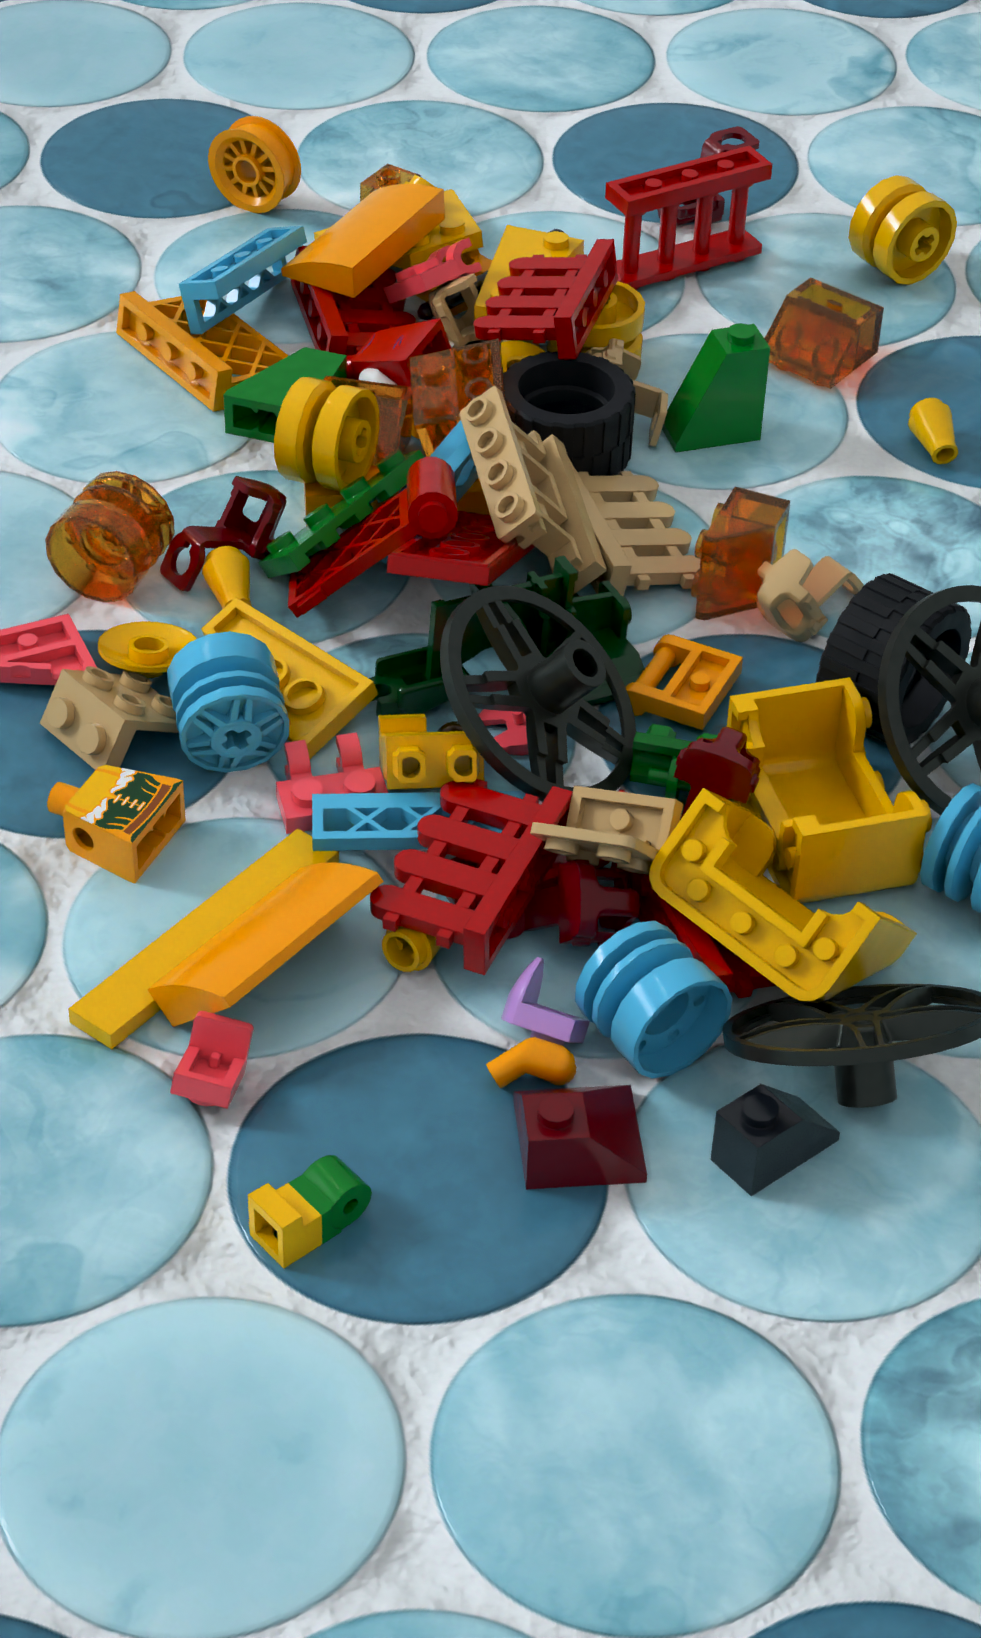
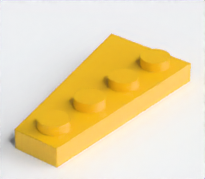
[474,225,584,320]
[201,597,378,759]

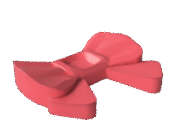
[478,709,529,756]

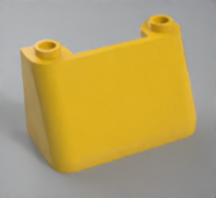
[649,788,917,1003]

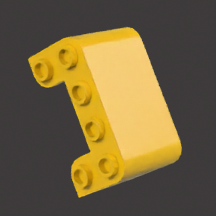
[727,677,932,904]

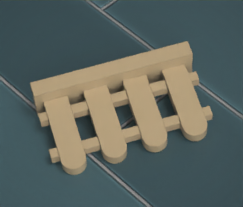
[568,457,709,596]

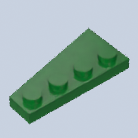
[258,449,424,578]

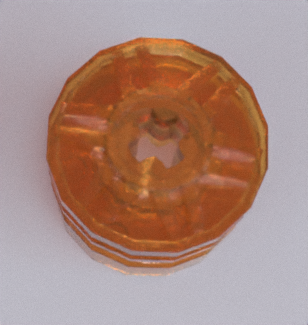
[45,471,175,603]

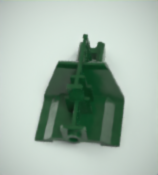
[369,556,645,716]

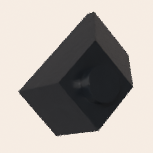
[710,1084,840,1196]

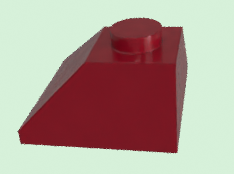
[513,1085,647,1190]

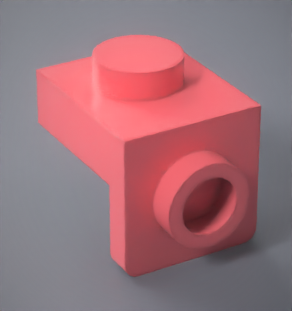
[170,1011,254,1109]

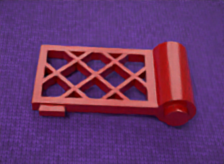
[288,457,458,618]

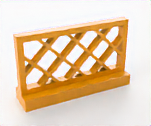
[116,291,288,412]

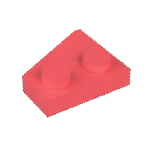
[0,613,97,685]

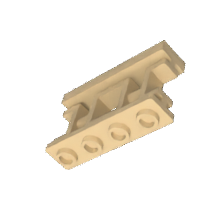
[459,386,607,594]

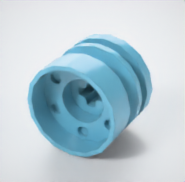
[167,631,289,773]
[920,783,981,913]
[575,921,732,1079]

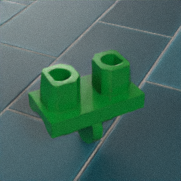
[630,724,718,800]

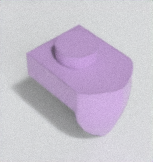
[501,957,590,1046]

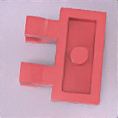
[383,237,482,304]
[276,732,388,834]

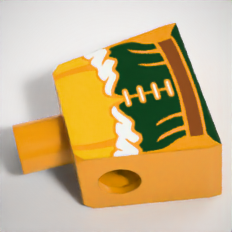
[47,765,186,883]

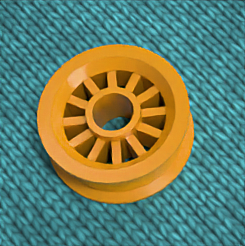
[208,116,301,213]

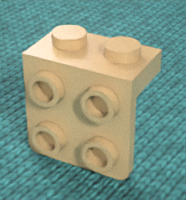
[40,666,179,770]
[530,786,683,875]

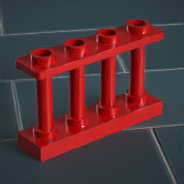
[605,145,773,290]

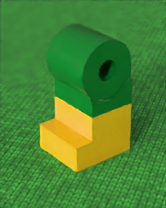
[248,1155,372,1269]

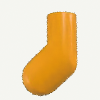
[486,1037,577,1089]

